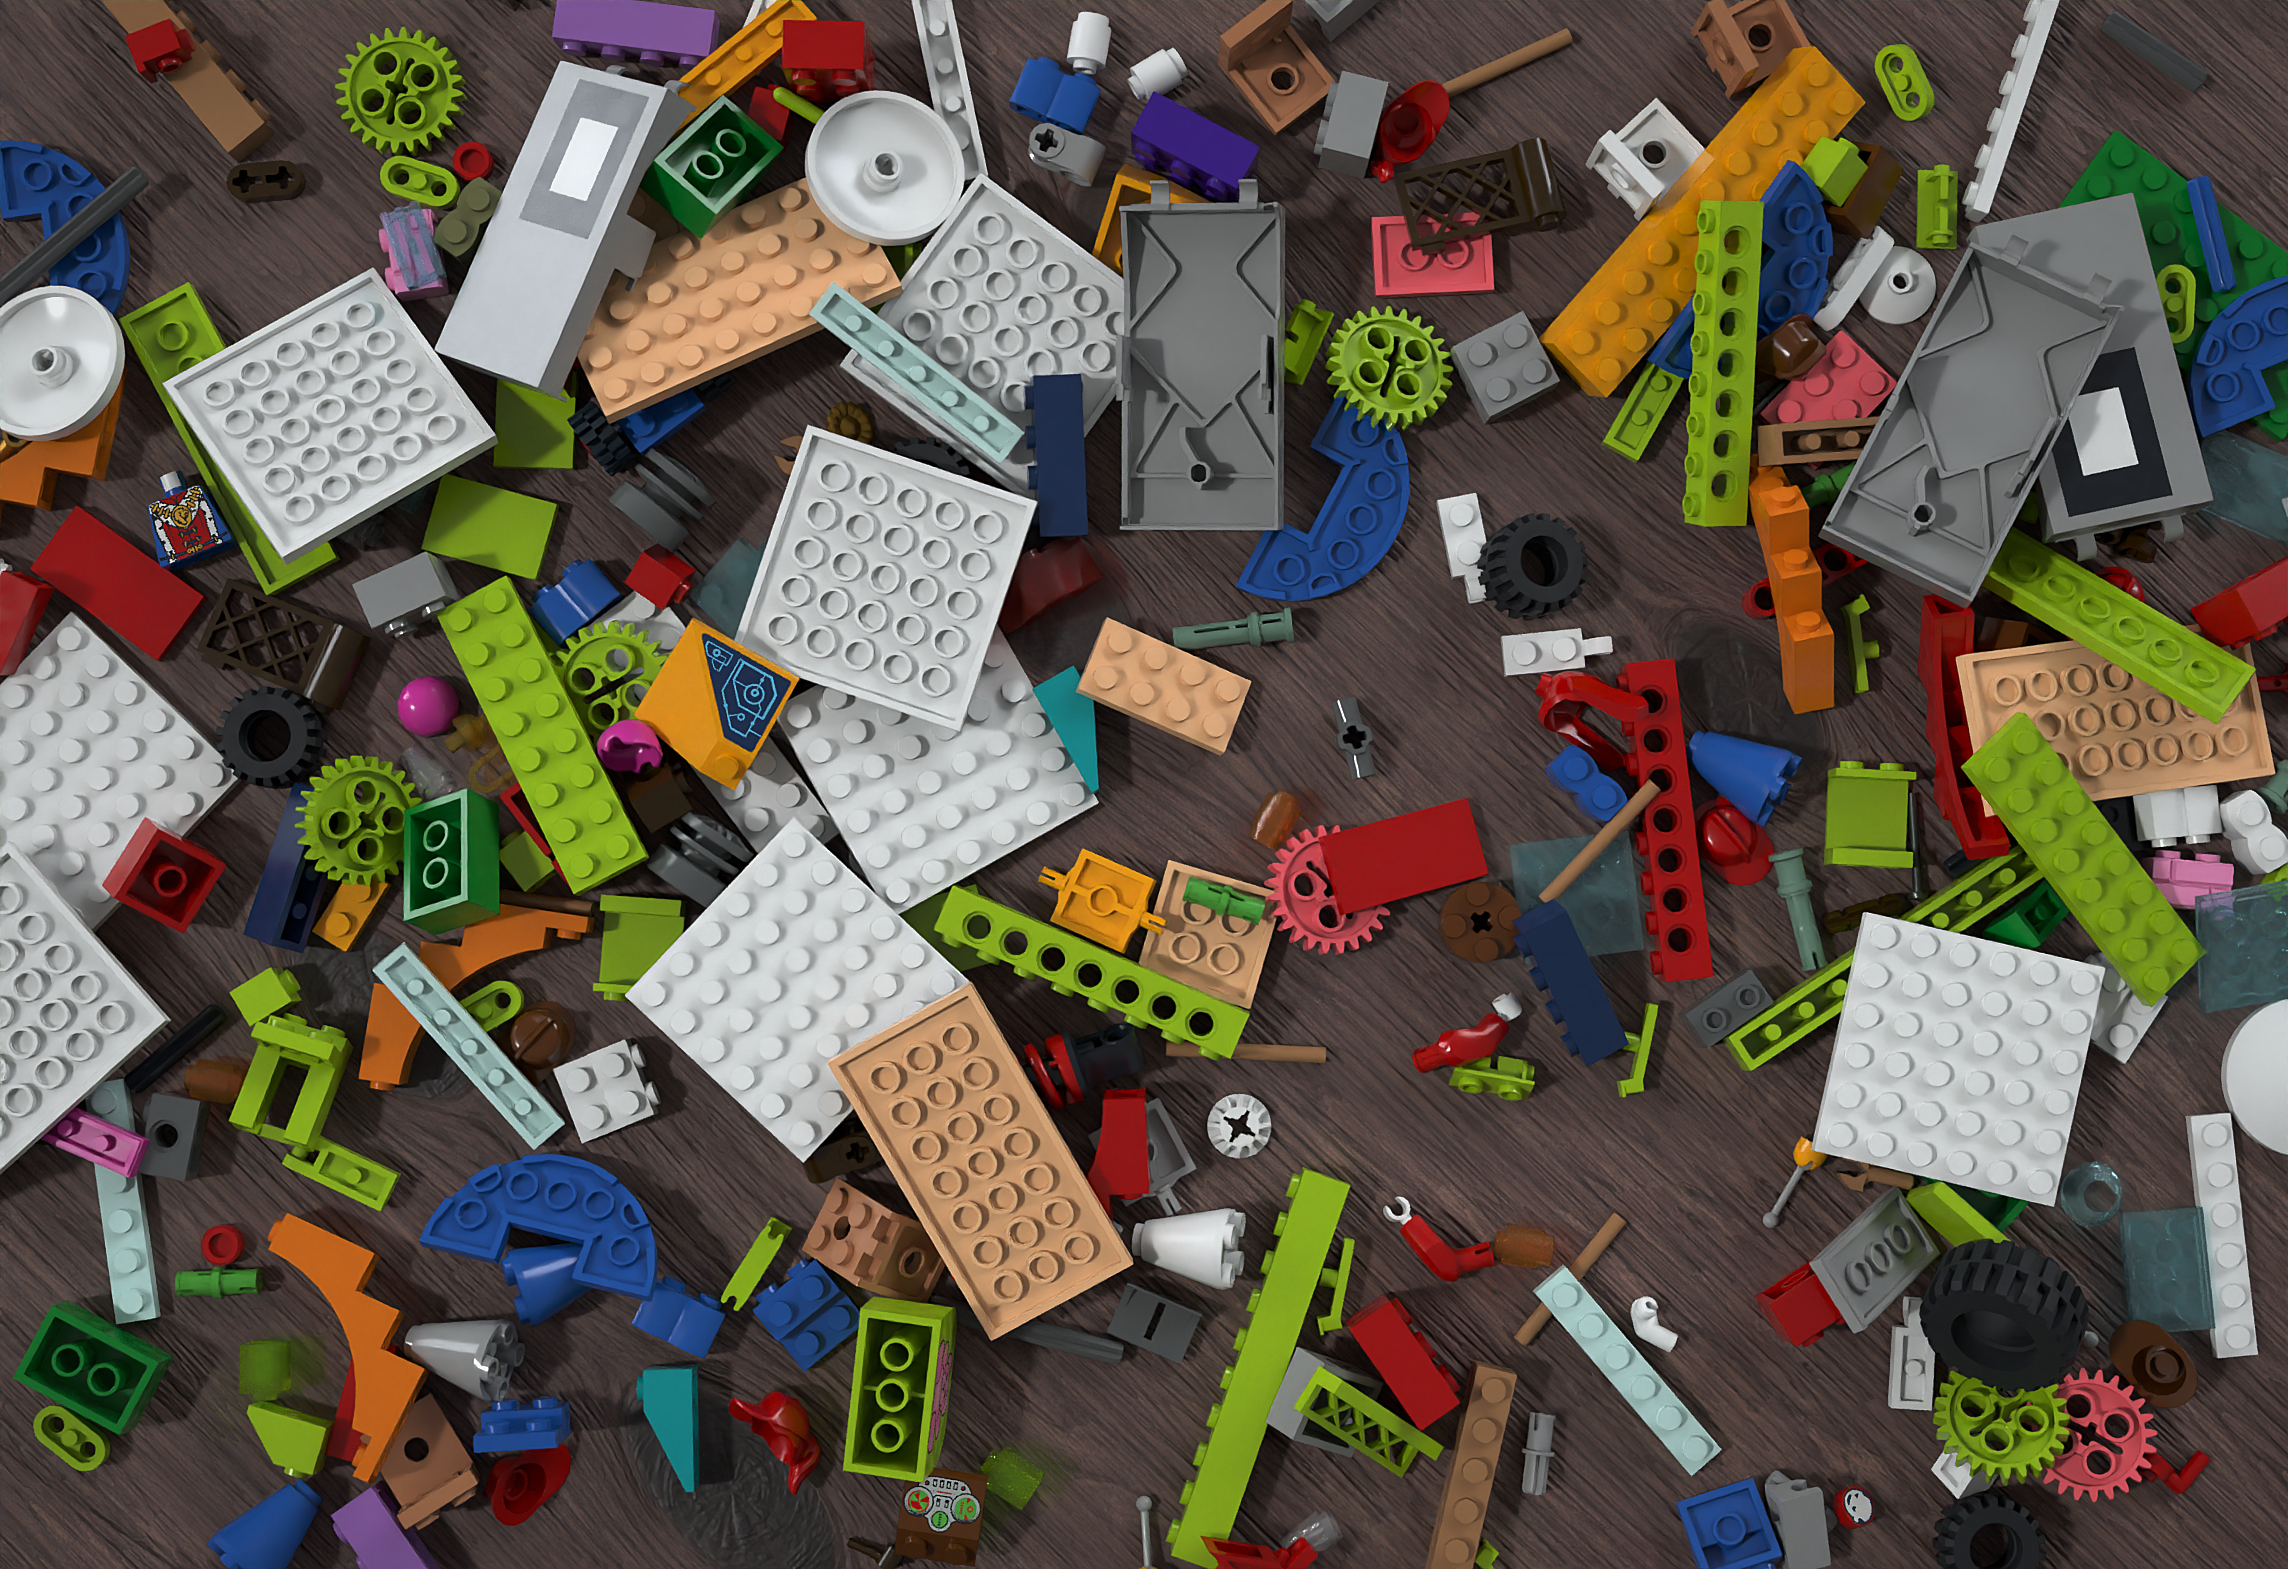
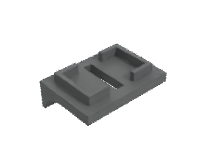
[1107,1280,1202,1364]

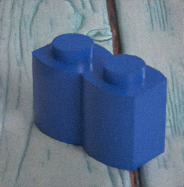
[1009,57,1101,135]
[528,558,624,649]
[1545,745,1628,824]
[631,1275,728,1359]

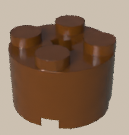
[1438,882,1522,963]

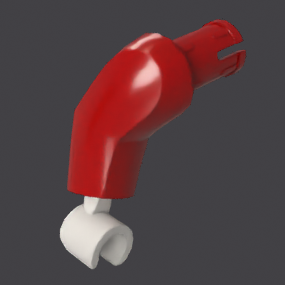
[1412,992,1522,1074]
[1383,1197,1494,1282]

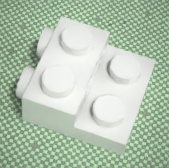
[2083,953,2168,1064]
[553,1039,661,1143]

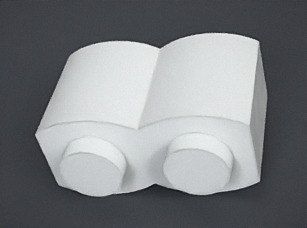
[2133,785,2222,848]
[2219,790,2288,875]

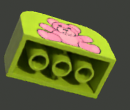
[843,1296,957,1483]

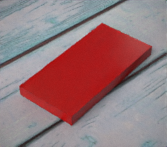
[30,505,208,662]
[1318,798,1489,915]

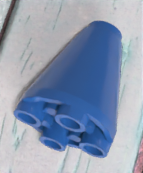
[1686,730,1803,828]
[500,1243,594,1328]
[207,1478,324,1569]

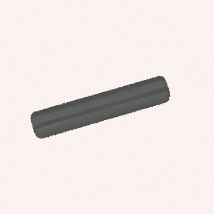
[2101,11,2208,92]

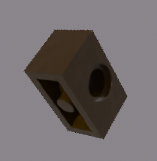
[621,747,693,833]

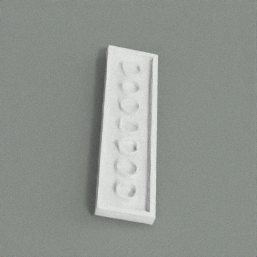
[587,591,840,854]

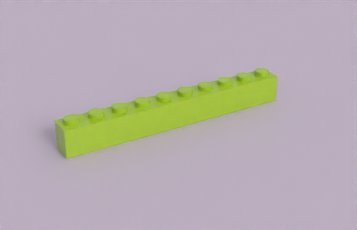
[1722,840,2044,1071]
[1166,1167,1350,1569]

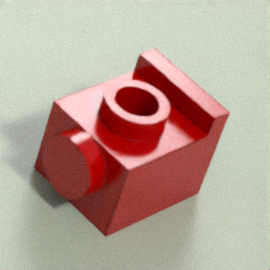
[125,19,195,84]

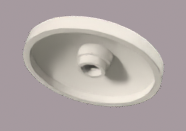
[805,90,965,246]
[0,286,125,441]
[2221,998,2288,1155]

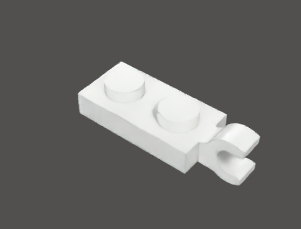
[1436,493,1487,604]
[1501,628,1613,677]
[1888,1296,1935,1411]

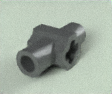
[1331,697,1376,780]

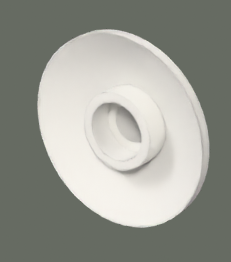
[1858,246,1936,325]

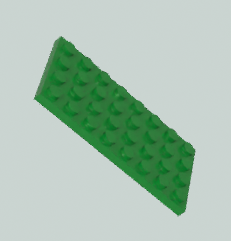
[2056,130,2288,443]

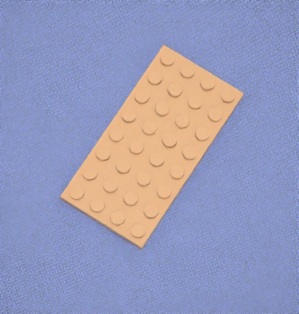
[577,177,903,424]
[1955,624,2276,817]
[827,981,1133,1341]

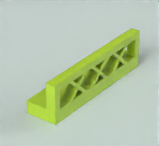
[1293,1366,1444,1478]

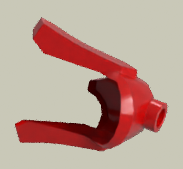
[1535,671,1649,772]

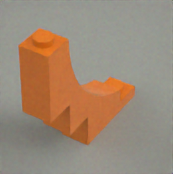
[0,364,128,519]
[358,904,595,1091]
[268,1213,430,1484]

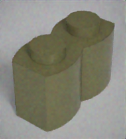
[434,177,503,267]

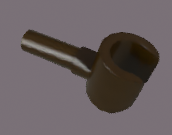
[847,1537,905,1569]

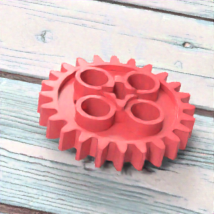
[1264,825,1391,955]
[2023,1368,2157,1503]

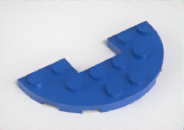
[0,140,130,317]
[1648,160,1833,379]
[2187,276,2288,440]
[1235,397,1410,602]
[419,1154,658,1302]

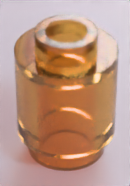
[1249,789,1303,851]
[184,1058,248,1104]
[1493,1223,1554,1270]

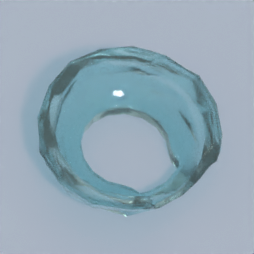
[2061,1161,2123,1227]

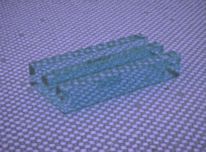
[379,200,447,291]

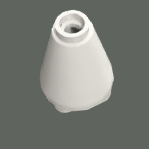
[1132,1208,1246,1290]

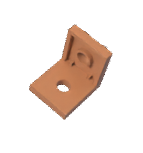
[1218,0,1335,137]
[1691,0,1811,100]
[802,1177,946,1303]
[360,1392,482,1530]

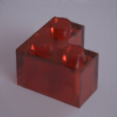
[999,536,1104,635]

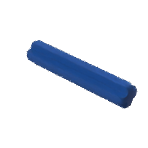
[2187,176,2237,293]

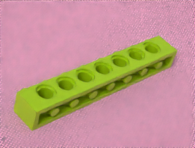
[1682,200,1764,527]
[934,884,1250,1062]

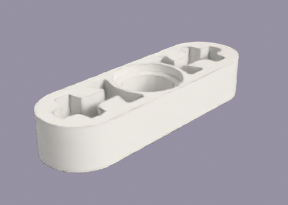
[1813,226,1894,331]

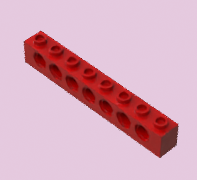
[1616,658,1713,982]

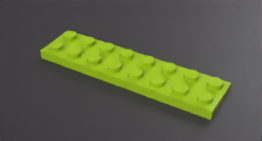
[119,282,340,596]
[1981,526,2256,724]
[436,576,649,896]
[1961,712,2206,1007]

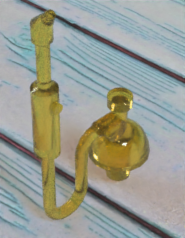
[443,694,607,793]

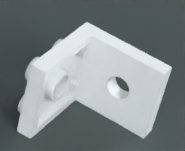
[1585,98,1705,221]

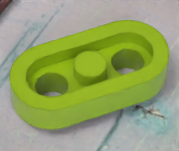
[1875,44,1934,121]
[380,156,460,210]
[2155,264,2196,346]
[459,981,524,1033]
[33,1403,110,1471]

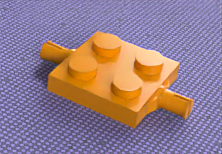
[1038,848,1168,954]

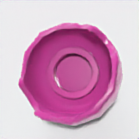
[397,676,459,738]
[597,719,663,774]

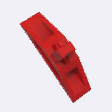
[1200,1536,1318,1569]

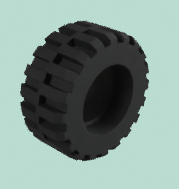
[1919,1239,2089,1392]

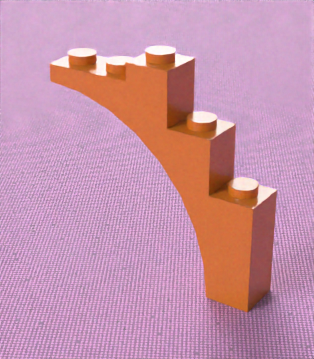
[1748,454,1834,715]

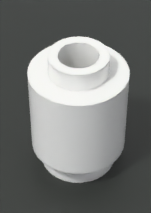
[1066,12,1111,75]
[1127,47,1188,101]

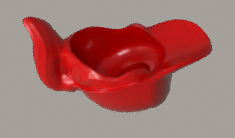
[1369,80,1450,183]
[729,1391,822,1495]

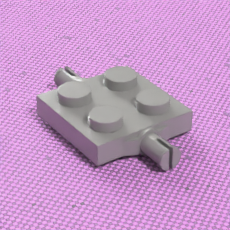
[1088,1087,1197,1216]

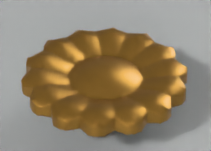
[826,401,875,446]

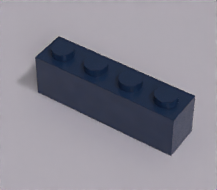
[1023,374,1088,538]
[243,782,340,953]
[1512,898,1629,1066]

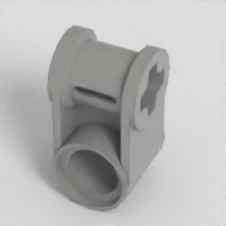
[1028,123,1106,187]

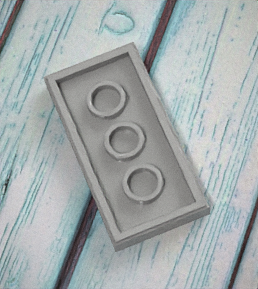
[1809,1186,1940,1334]

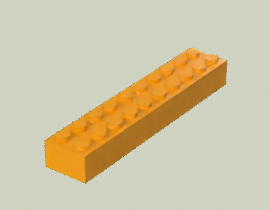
[1538,46,1866,398]

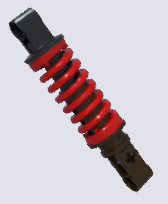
[800,1022,1146,1184]

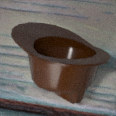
[1754,313,1827,386]
[495,1001,577,1086]
[2109,1320,2198,1408]

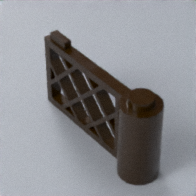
[1394,138,1567,256]
[196,578,372,715]

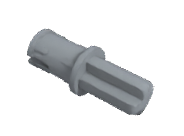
[1522,1412,1556,1495]

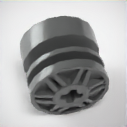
[608,448,716,554]
[645,811,754,908]

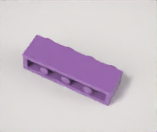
[552,0,720,71]
[331,1481,441,1569]

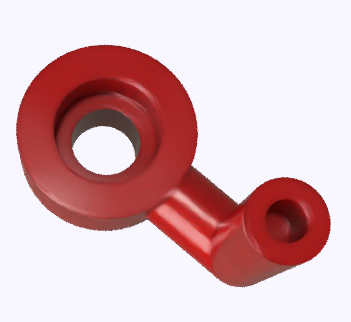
[2136,1450,2211,1494]

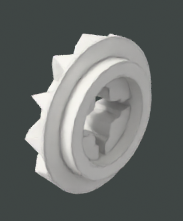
[1207,1094,1272,1159]

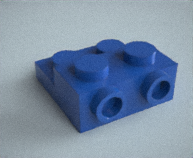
[752,1257,860,1372]
[473,1396,571,1453]
[1676,1478,1782,1569]

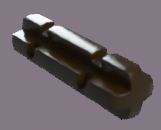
[1823,893,1902,934]

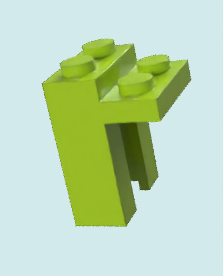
[229,1013,353,1152]

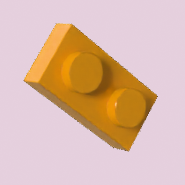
[312,878,392,952]

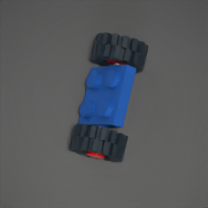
[567,372,735,477]

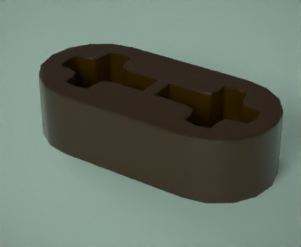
[226,160,306,203]

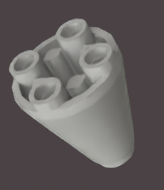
[404,1319,525,1402]

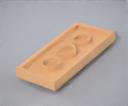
[1075,617,1252,756]

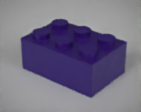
[1131,91,1260,203]

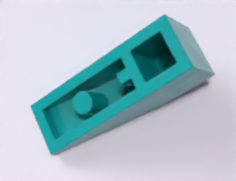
[1032,665,1099,794]
[636,1364,700,1492]

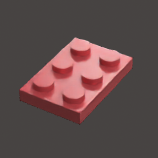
[1371,212,1494,299]
[1757,329,1898,470]

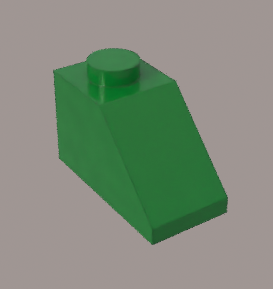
[1980,880,2069,950]

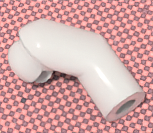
[1630,1296,1678,1352]

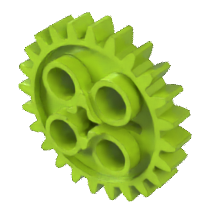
[335,27,467,156]
[1325,306,1453,431]
[554,620,670,748]
[294,755,422,886]
[1933,1371,2070,1486]

